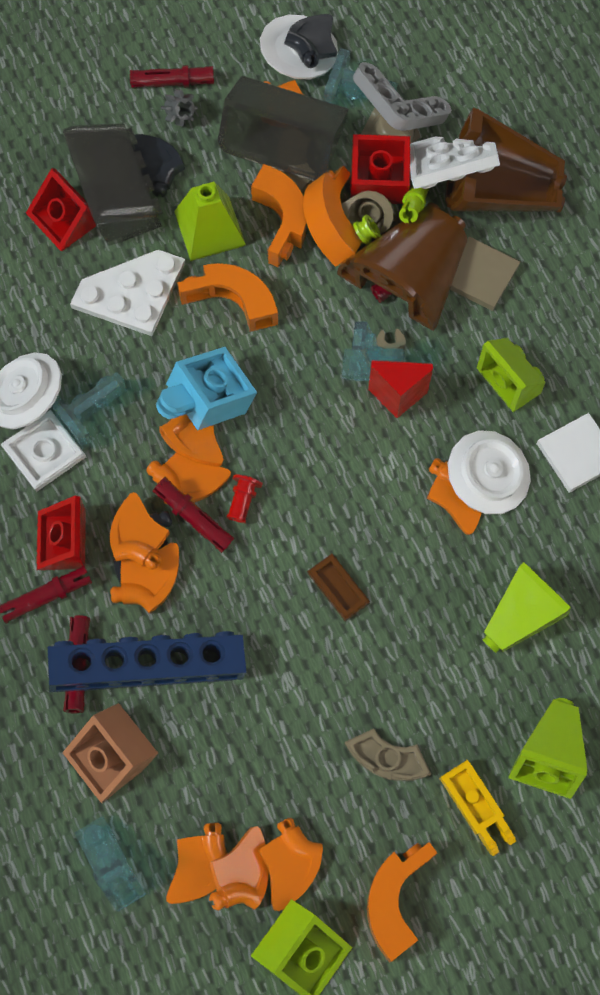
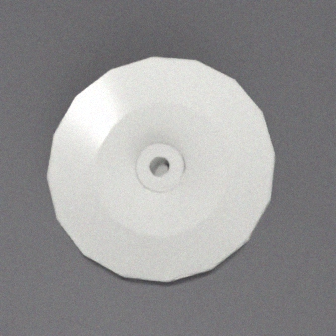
[260,15,338,79]
[0,352,62,430]
[447,431,531,515]

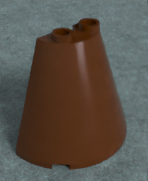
[445,107,567,213]
[337,202,467,331]

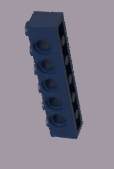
[47,631,246,693]

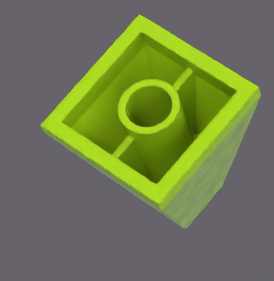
[174,181,246,261]
[482,562,571,653]
[508,698,587,799]

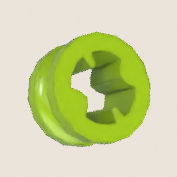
[353,215,381,245]

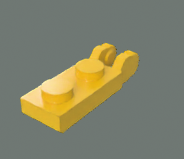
[439,760,516,856]

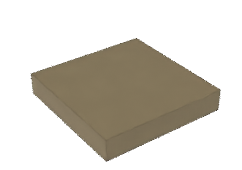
[450,236,520,311]

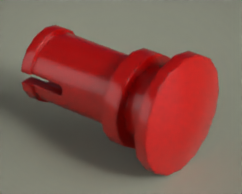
[226,474,263,523]

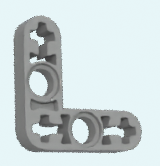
[353,62,452,131]

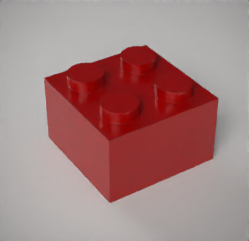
[350,134,410,204]

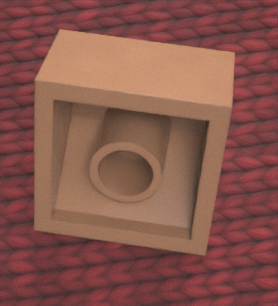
[63,703,158,803]

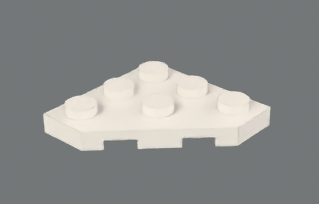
[410,136,500,189]
[70,250,185,336]

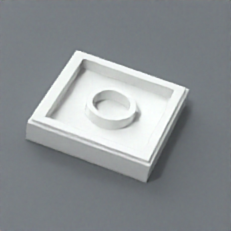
[1,410,86,492]
[536,413,600,493]

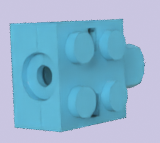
[156,347,257,431]

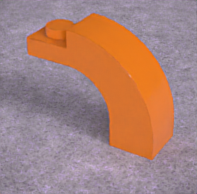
[251,164,307,267]
[303,166,362,267]
[177,263,278,332]
[367,842,437,963]

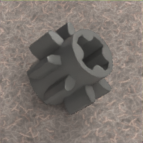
[161,89,198,126]

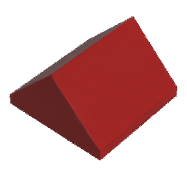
[26,168,96,251]
[368,360,433,418]
[37,495,86,570]

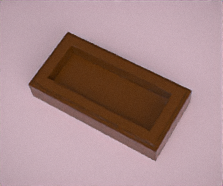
[307,554,370,621]

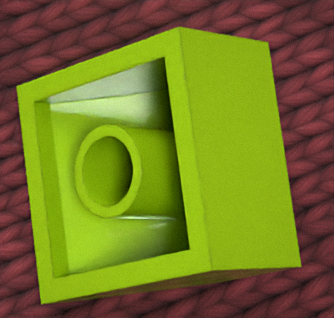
[477,338,546,412]
[251,899,353,995]

